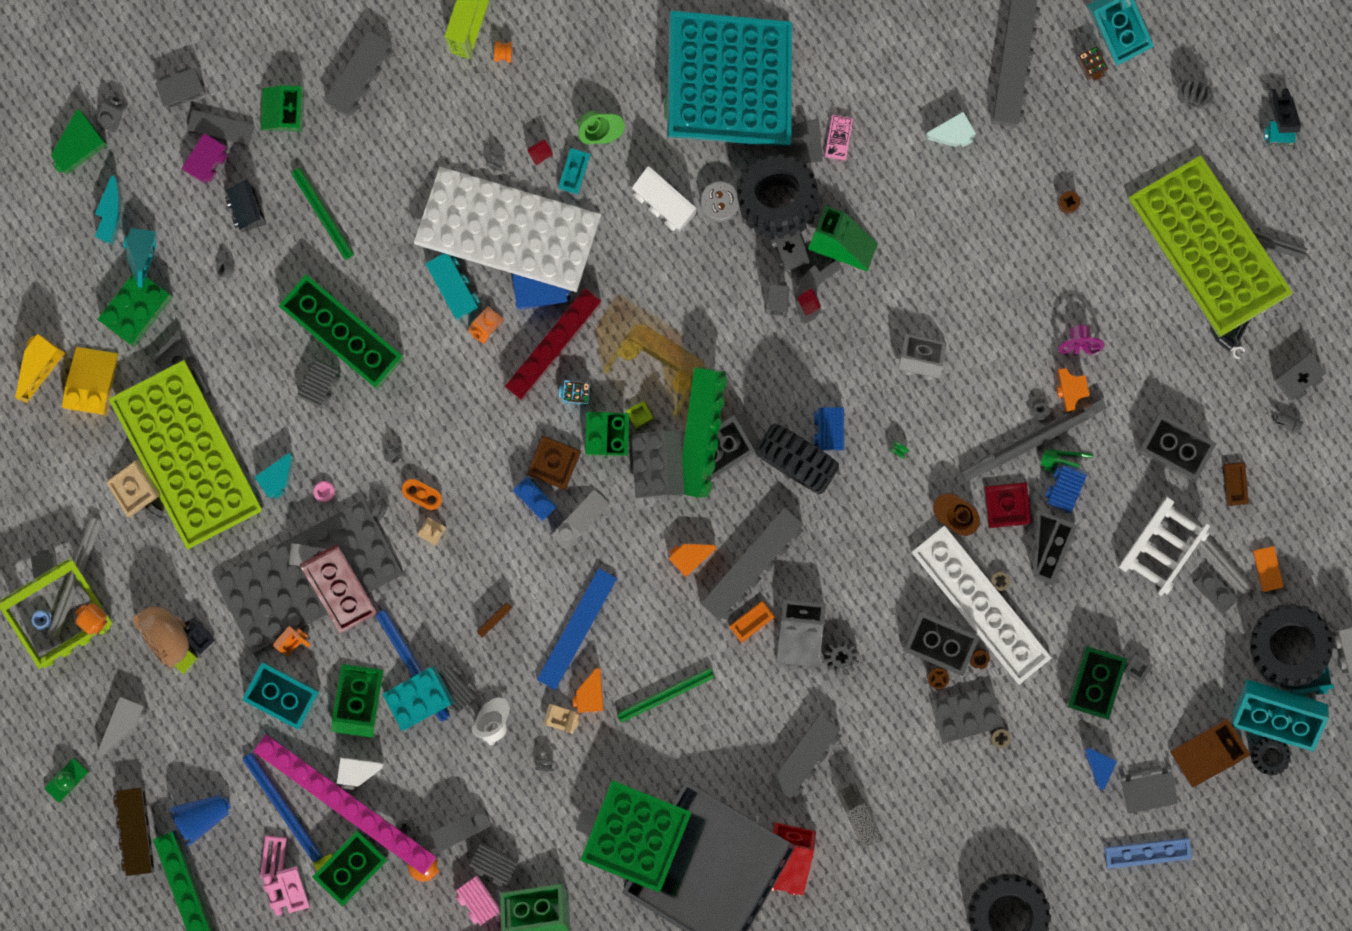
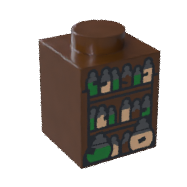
[1076,46,1109,82]

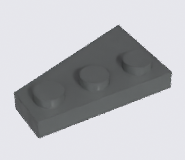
[149,332,210,397]

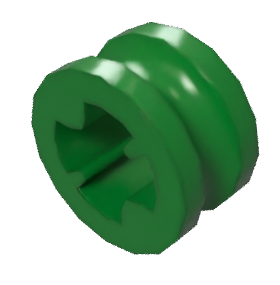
[888,441,910,459]

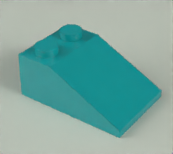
[1086,0,1154,66]

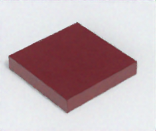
[984,482,1031,529]

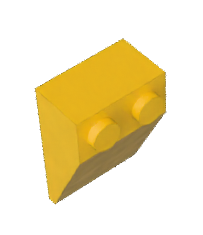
[15,334,65,403]
[62,347,118,416]

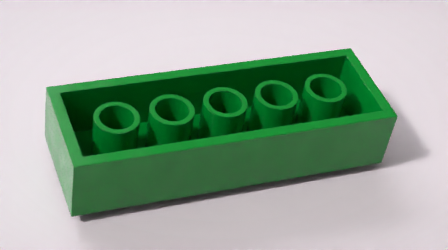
[278,274,405,390]

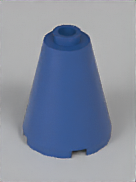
[169,795,231,847]

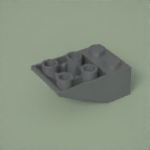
[776,599,826,667]

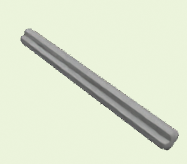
[1161,495,1252,595]
[47,517,102,638]

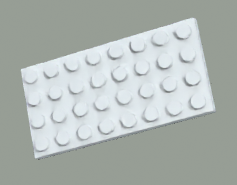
[414,167,601,292]

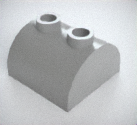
[898,334,947,380]

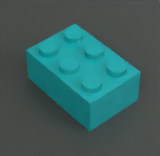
[242,662,321,730]

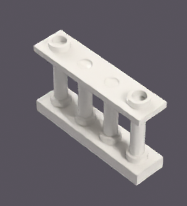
[1119,496,1211,596]

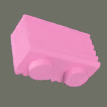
[455,875,501,926]

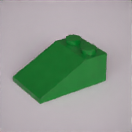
[331,664,384,738]
[500,884,570,931]

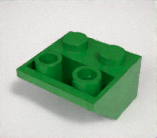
[260,85,305,132]
[585,412,629,456]

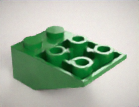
[808,205,878,272]

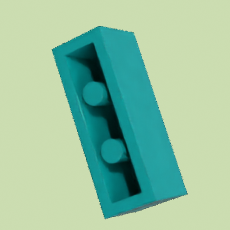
[425,253,480,321]

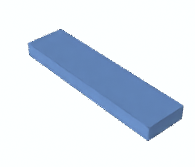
[1104,838,1192,869]

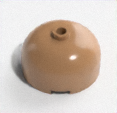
[132,606,189,670]

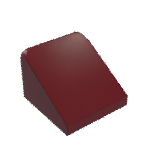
[527,139,553,165]
[797,289,821,316]

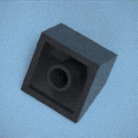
[225,179,266,232]

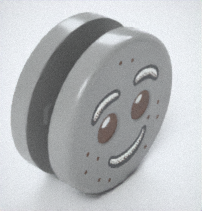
[701,181,739,222]

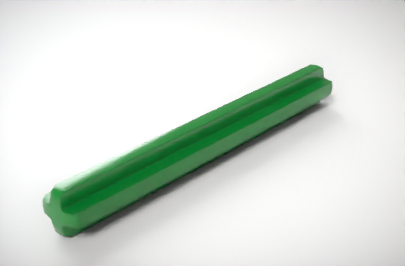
[291,168,354,260]
[617,668,715,722]

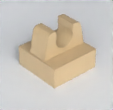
[417,517,446,546]

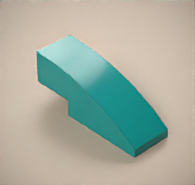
[94,175,122,245]

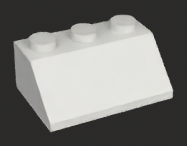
[632,166,696,232]

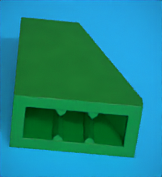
[51,109,107,175]

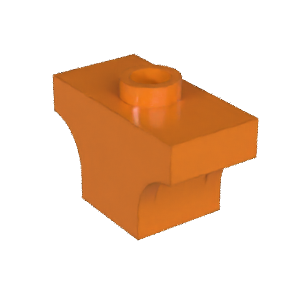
[1056,368,1090,412]

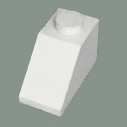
[337,757,385,790]

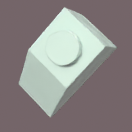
[925,112,976,147]

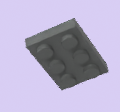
[931,685,1004,744]

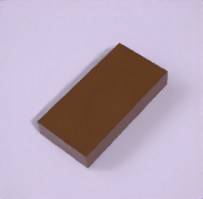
[1223,462,1249,506]
[477,603,513,638]

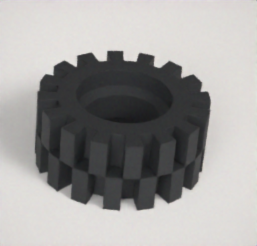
[1251,737,1292,775]

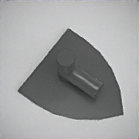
[774,120,823,162]

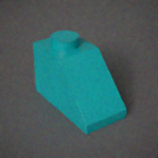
[254,453,294,499]

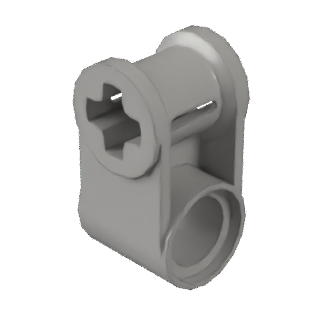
[289,543,327,566]

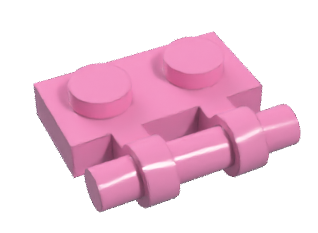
[262,866,310,916]

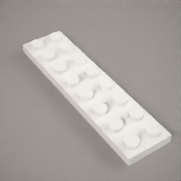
[911,526,1052,685]

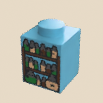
[559,380,590,405]

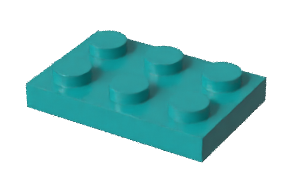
[382,665,455,731]

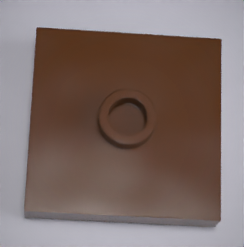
[526,435,582,490]

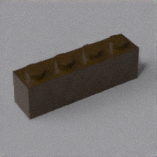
[113,787,155,876]

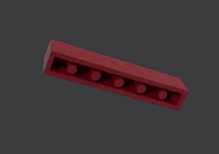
[504,288,602,401]

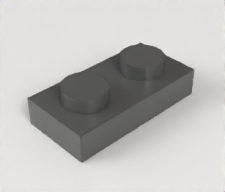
[1193,569,1238,615]

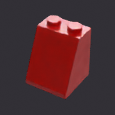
[772,822,816,895]

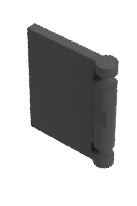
[1120,764,1178,813]

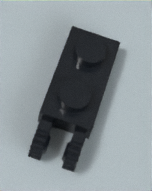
[1269,88,1301,133]

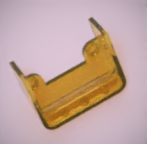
[603,324,705,418]

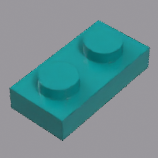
[558,148,591,195]

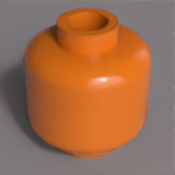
[75,603,108,635]

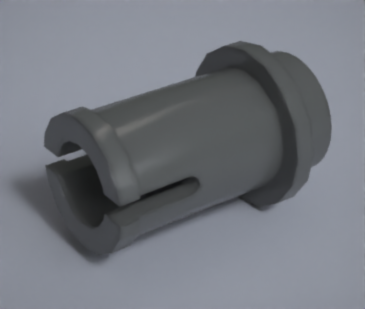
[1274,412,1303,434]

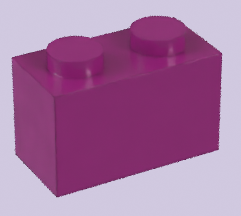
[181,133,228,185]

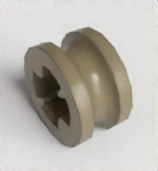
[990,572,1010,591]
[991,729,1011,748]

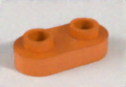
[402,479,442,510]

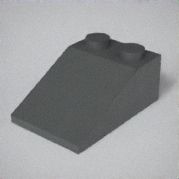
[711,412,761,480]

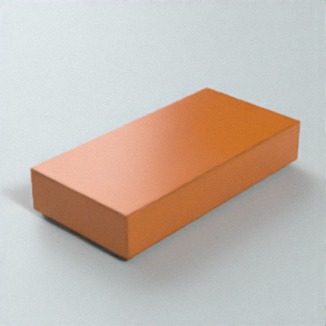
[1252,546,1284,592]
[729,600,775,643]

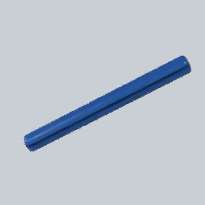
[376,610,450,722]
[243,753,322,862]

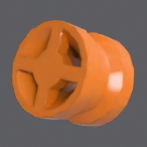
[494,41,512,63]

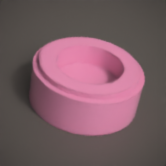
[313,481,335,502]

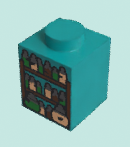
[1263,121,1296,146]

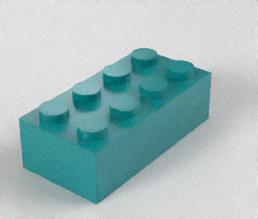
[1232,679,1329,752]

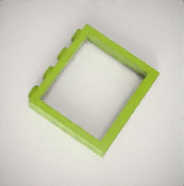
[444,0,490,59]
[0,557,113,669]

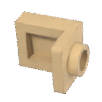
[543,704,579,734]

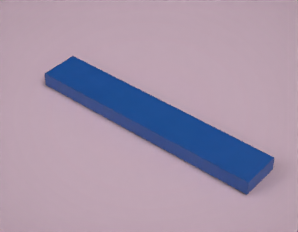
[537,569,617,690]

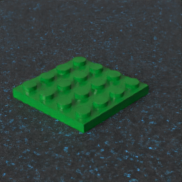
[580,780,692,893]

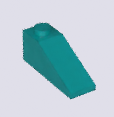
[123,228,156,287]

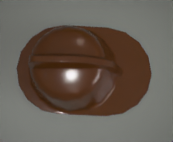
[933,493,980,536]

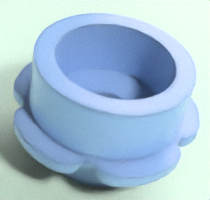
[31,609,52,630]

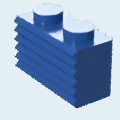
[814,407,844,451]
[1045,464,1088,513]
[513,476,558,521]

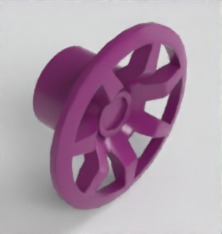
[1058,325,1105,356]

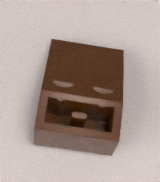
[1169,718,1250,788]

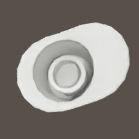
[472,698,510,746]

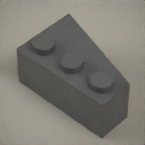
[1033,510,1078,586]

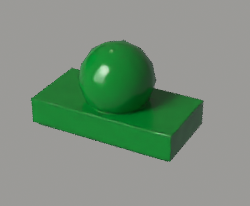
[44,757,89,803]

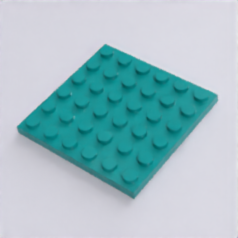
[667,11,792,147]

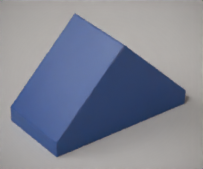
[1083,748,1117,790]

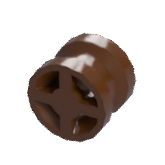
[1058,191,1080,214]
[927,668,950,689]

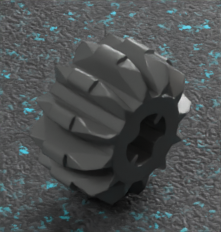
[1177,80,1214,109]
[823,640,859,675]

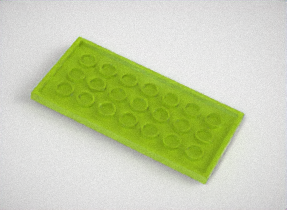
[1128,155,1293,337]
[108,360,263,550]

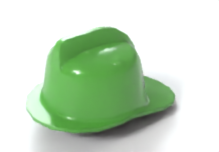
[576,111,625,144]

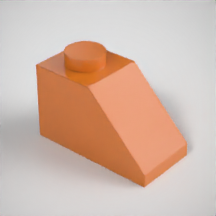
[668,544,717,577]
[572,668,604,713]

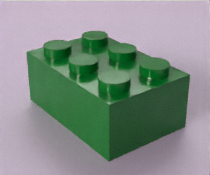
[97,273,173,347]
[312,829,389,907]

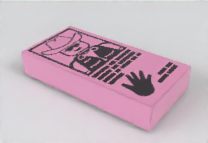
[825,115,853,161]

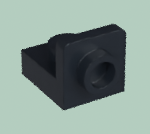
[184,618,215,655]

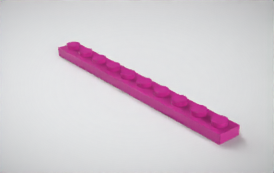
[253,734,437,875]

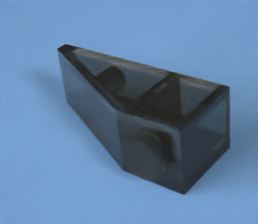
[835,782,882,850]

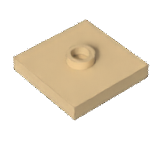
[106,460,160,518]

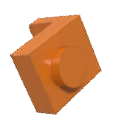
[468,306,504,344]
[273,626,311,657]

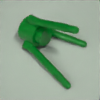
[1040,448,1093,474]

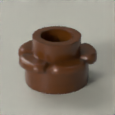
[970,648,990,669]

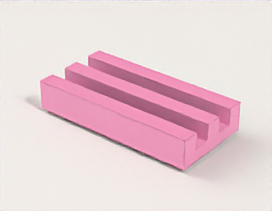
[260,835,287,880]

